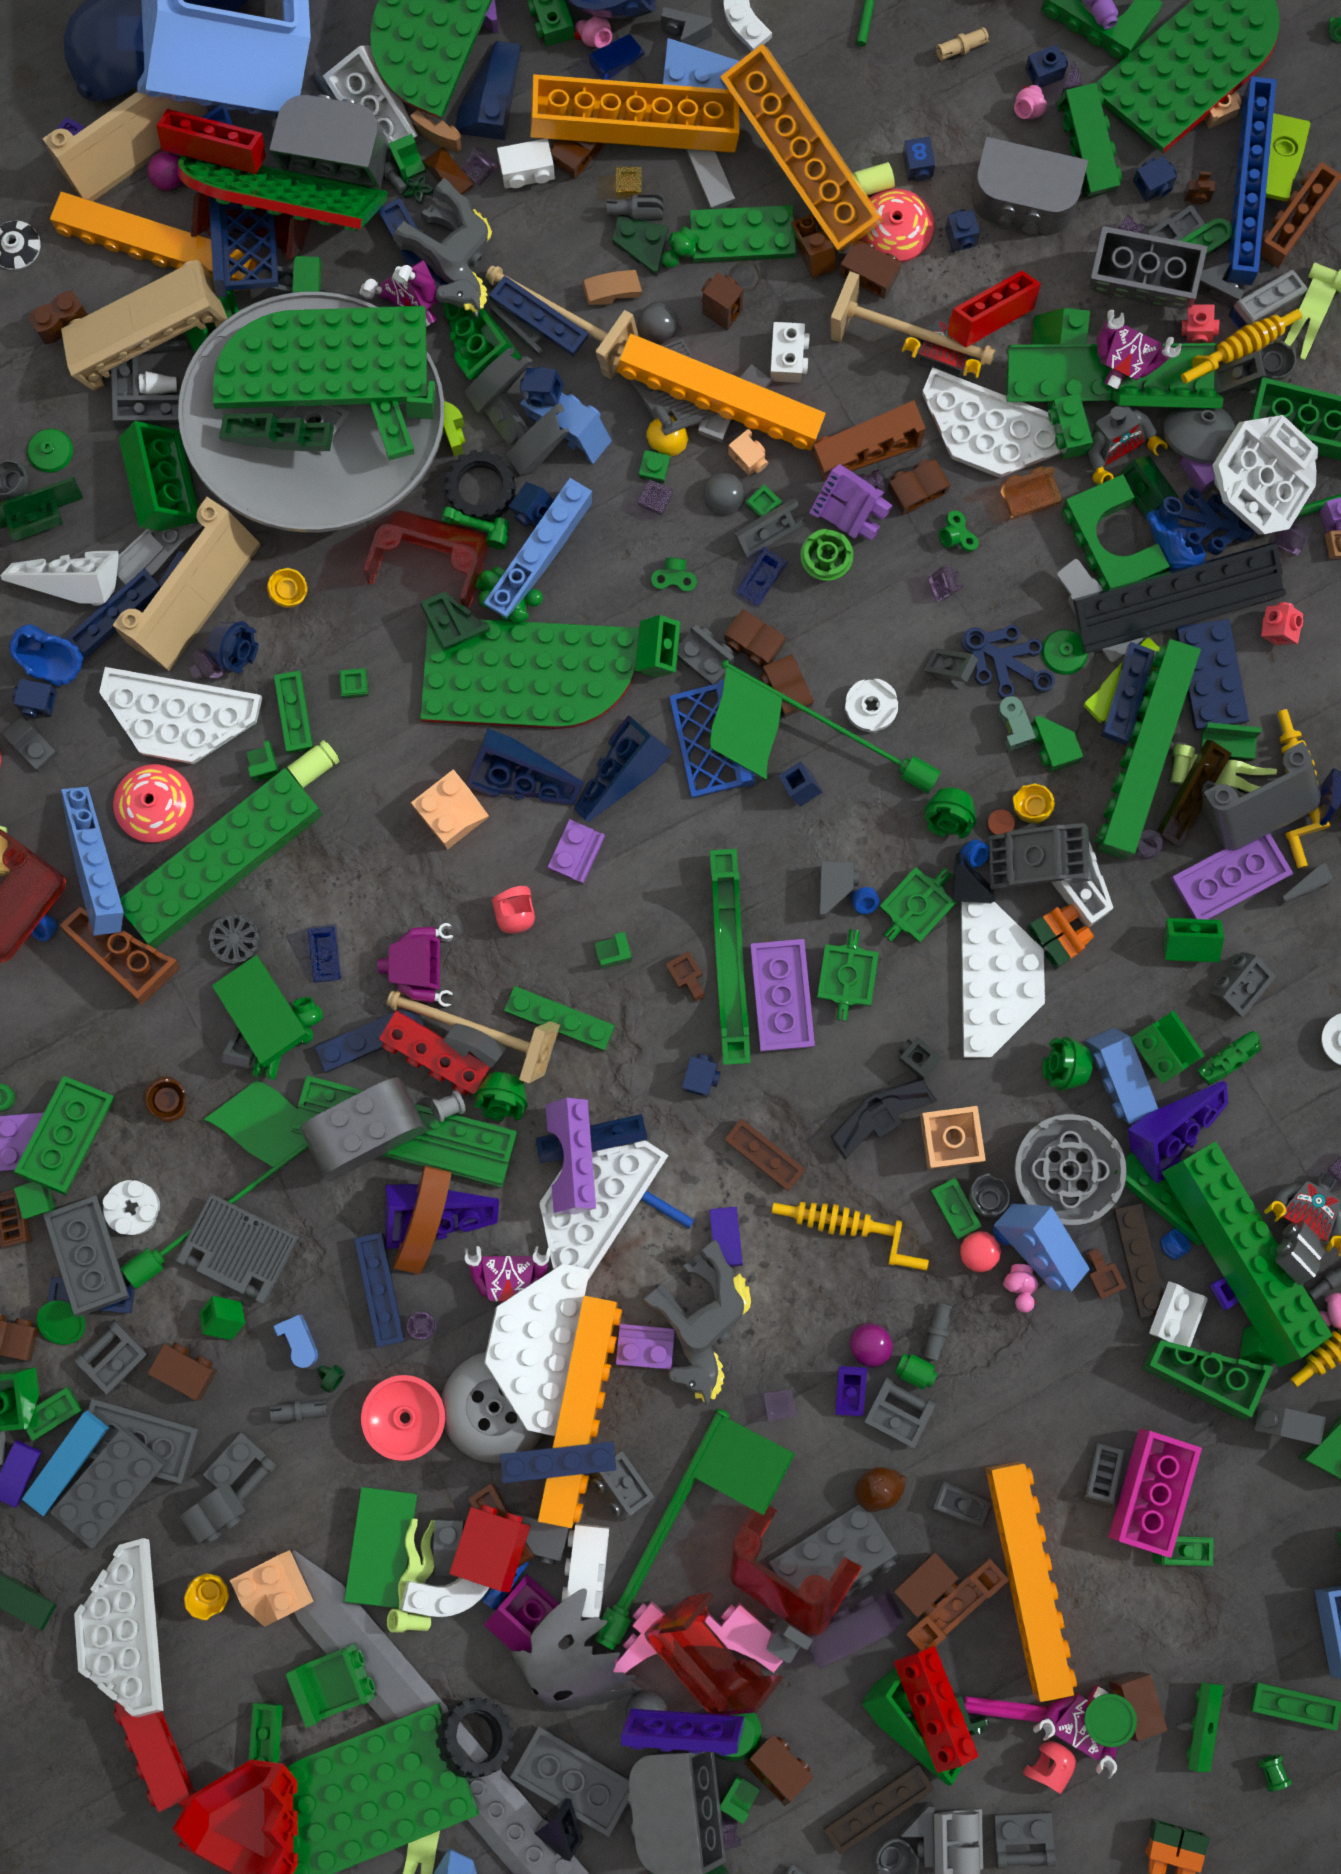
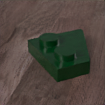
[612,216,668,276]
[420,592,490,651]

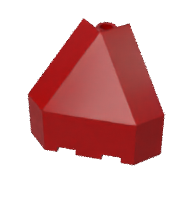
[172,1759,298,1874]

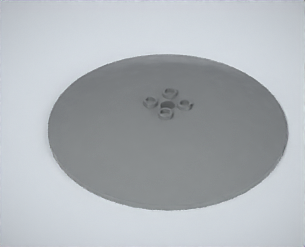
[178,292,444,532]

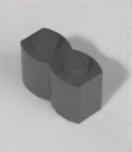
[1275,1220,1326,1285]
[179,1483,246,1545]

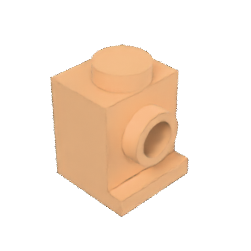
[1204,92,1241,129]
[728,429,768,476]

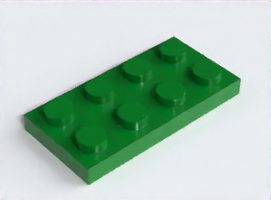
[690,205,796,263]
[14,1075,114,1195]

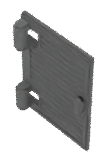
[631,338,718,436]
[176,1193,299,1304]

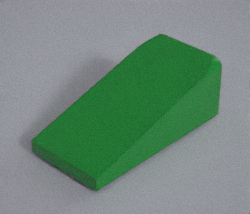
[293,256,323,293]
[1153,1535,1214,1566]

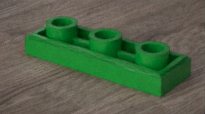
[1187,1682,1224,1772]

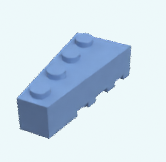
[663,38,740,107]

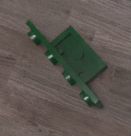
[0,477,83,542]

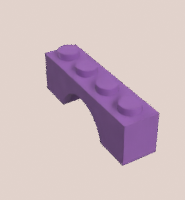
[545,1098,596,1214]

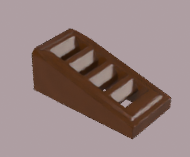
[0,1190,32,1249]

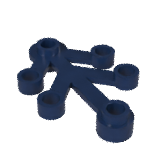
[1159,488,1254,555]
[962,625,1055,699]

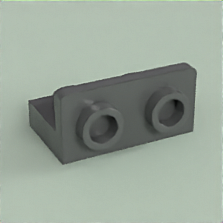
[677,624,734,685]
[1209,952,1276,1017]
[589,1451,654,1521]

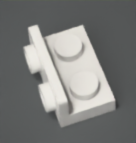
[1149,1281,1208,1347]

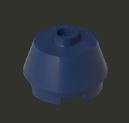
[207,621,259,673]

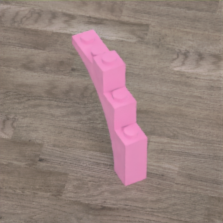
[613,1601,783,1673]

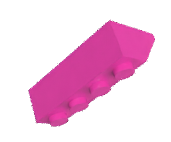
[1108,1428,1202,1558]

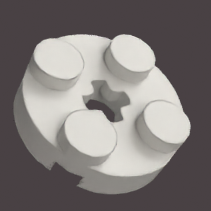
[845,679,898,734]
[103,1180,160,1236]

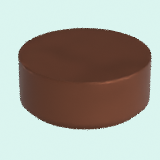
[987,809,1015,835]

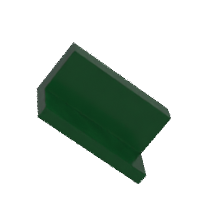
[1116,455,1179,517]

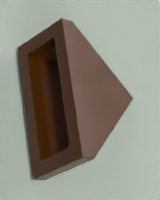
[422,147,474,195]

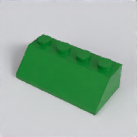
[119,421,198,531]

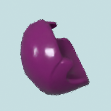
[147,151,183,191]
[849,1322,893,1368]

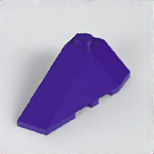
[1128,1081,1228,1183]
[384,1184,499,1249]

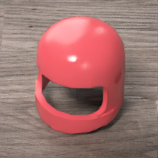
[491,886,535,934]
[960,1231,1001,1273]
[1022,1741,1077,1794]

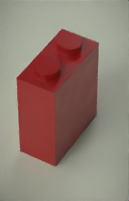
[449,1504,530,1593]

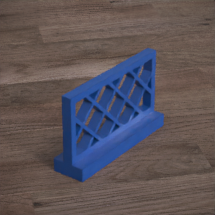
[669,679,756,798]

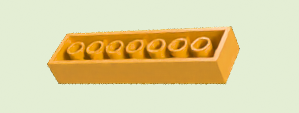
[720,44,884,253]
[530,74,739,153]
[538,1296,622,1528]
[985,1461,1077,1702]

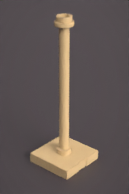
[485,266,639,380]
[831,271,995,365]
[387,990,560,1083]

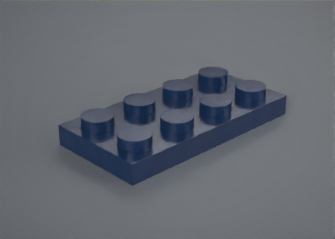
[1175,619,1249,731]

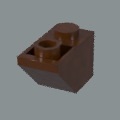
[791,214,837,278]

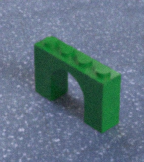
[1041,0,1163,60]
[1062,475,1170,590]

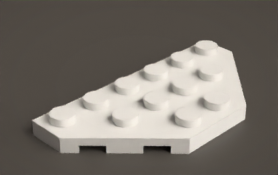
[922,367,1061,478]
[99,667,262,764]
[961,902,1045,1058]
[539,1140,669,1280]
[484,1264,590,1436]
[74,1538,163,1717]

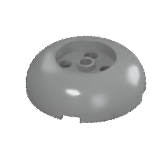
[1014,1114,1126,1225]
[441,1352,544,1464]

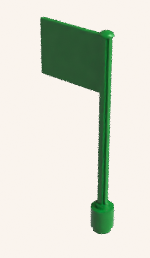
[594,1409,795,1650]

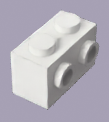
[497,139,555,189]
[770,322,809,383]

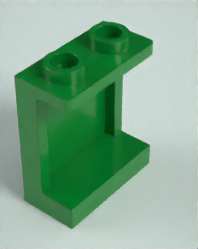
[1131,1010,1205,1084]
[285,1643,375,1728]

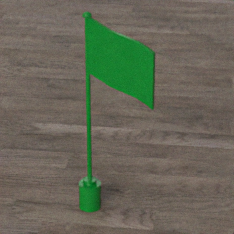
[710,660,941,794]
[120,1080,309,1289]

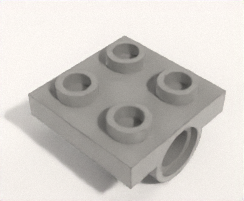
[934,1808,983,1874]

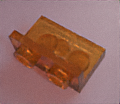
[1001,466,1062,520]

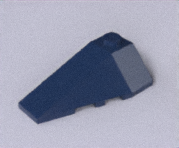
[455,41,521,140]
[574,715,672,823]
[466,728,584,805]

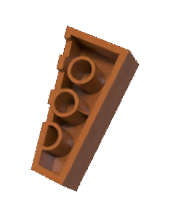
[812,400,926,482]
[60,907,180,1006]

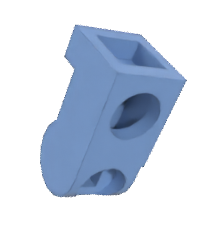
[274,1315,318,1368]

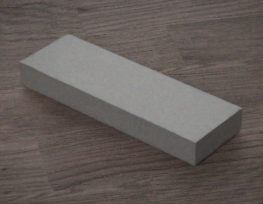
[685,149,735,209]
[1234,269,1308,325]

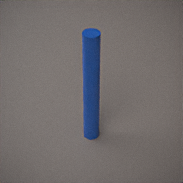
[641,1191,694,1229]

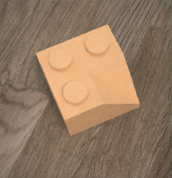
[411,770,489,850]
[920,1106,986,1170]
[230,1550,314,1627]

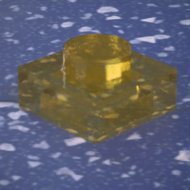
[616,167,642,196]

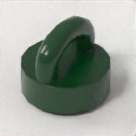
[317,1365,345,1393]

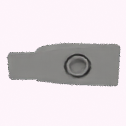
[117,521,204,585]
[1056,559,1143,662]

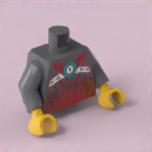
[901,319,981,379]
[1087,406,1168,485]
[1264,1173,1341,1256]

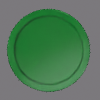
[27,428,73,473]
[1041,629,1088,675]
[36,1300,85,1345]
[1085,1694,1137,1747]

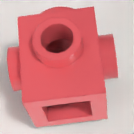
[1181,305,1219,343]
[1261,602,1303,645]

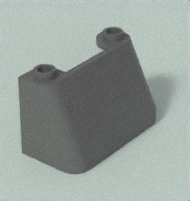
[1201,742,1321,851]

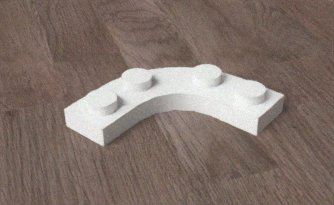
[723,0,772,52]
[400,1577,489,1617]

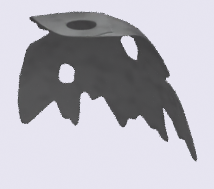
[509,1588,645,1712]

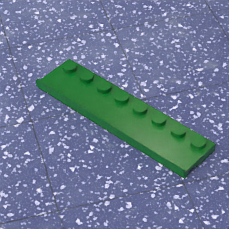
[1006,343,1216,402]
[291,1075,518,1188]

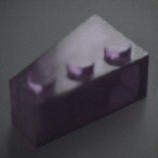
[808,1588,904,1669]

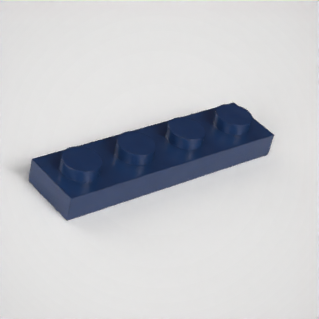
[378,198,448,288]
[489,275,589,357]
[66,568,161,660]
[1101,642,1156,746]
[315,1008,425,1073]
[536,1114,648,1164]
[355,1232,405,1348]
[500,1441,617,1483]

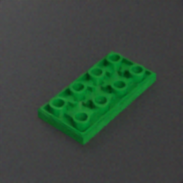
[212,955,309,1068]
[344,1486,417,1608]

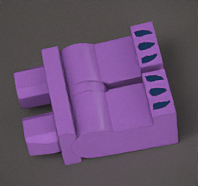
[809,464,892,540]

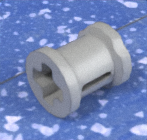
[430,1090,466,1123]

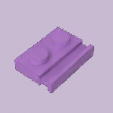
[548,819,605,884]
[616,1324,675,1369]

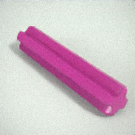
[964,1696,1047,1722]

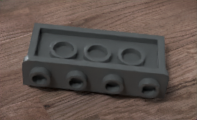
[769,1504,899,1620]

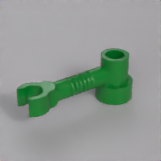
[441,507,510,550]

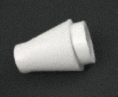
[139,371,177,395]

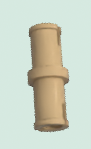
[936,27,989,61]

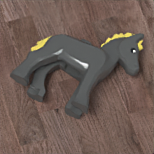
[393,178,492,318]
[641,1240,751,1405]

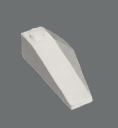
[323,45,418,143]
[0,551,119,606]

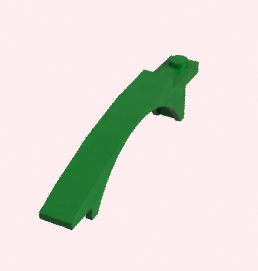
[710,849,751,1065]

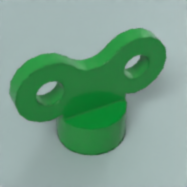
[939,510,979,552]
[651,557,697,591]

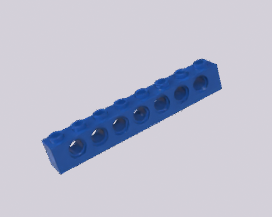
[1226,76,1277,285]

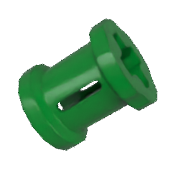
[1258,1754,1292,1792]

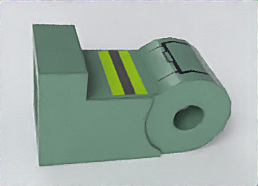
[997,696,1036,752]

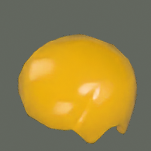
[646,415,689,457]
[267,568,308,608]
[1013,783,1055,824]
[184,1573,229,1620]

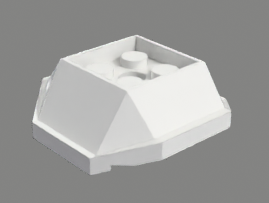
[1212,415,1318,535]

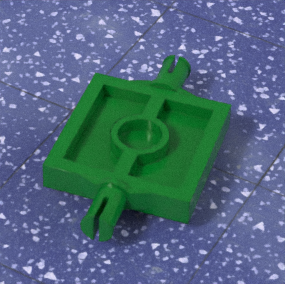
[879,867,956,943]
[817,929,879,1022]

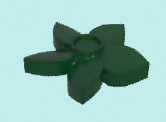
[403,174,434,204]

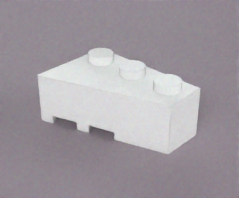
[1051,842,1113,928]
[562,1523,610,1618]

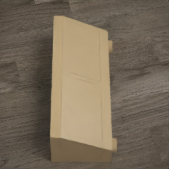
[42,92,208,202]
[61,260,228,391]
[113,497,261,671]

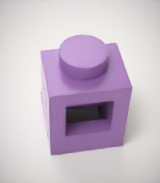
[1319,497,1341,533]

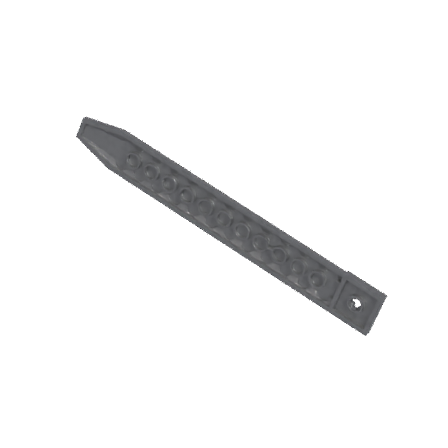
[291,1549,591,1874]

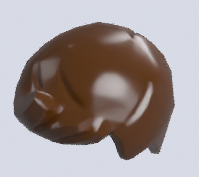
[143,1076,186,1123]
[855,1467,906,1512]

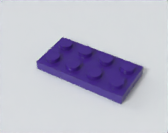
[621,1709,744,1756]

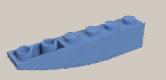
[484,478,592,618]
[61,787,124,936]

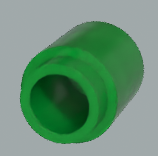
[894,1353,938,1390]

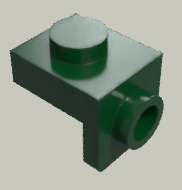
[954,1693,989,1736]

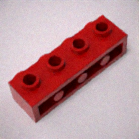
[156,109,266,174]
[947,270,1041,348]
[379,1010,490,1096]
[893,1645,979,1773]
[114,1702,196,1812]

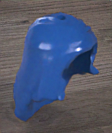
[1146,509,1206,571]
[9,624,83,686]

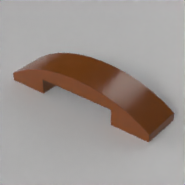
[393,1165,451,1274]
[906,1558,1009,1650]

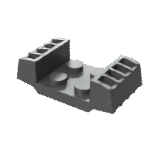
[988,823,1091,892]

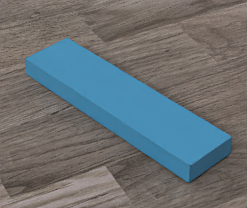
[22,1410,109,1516]

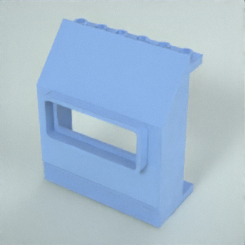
[137,0,311,118]

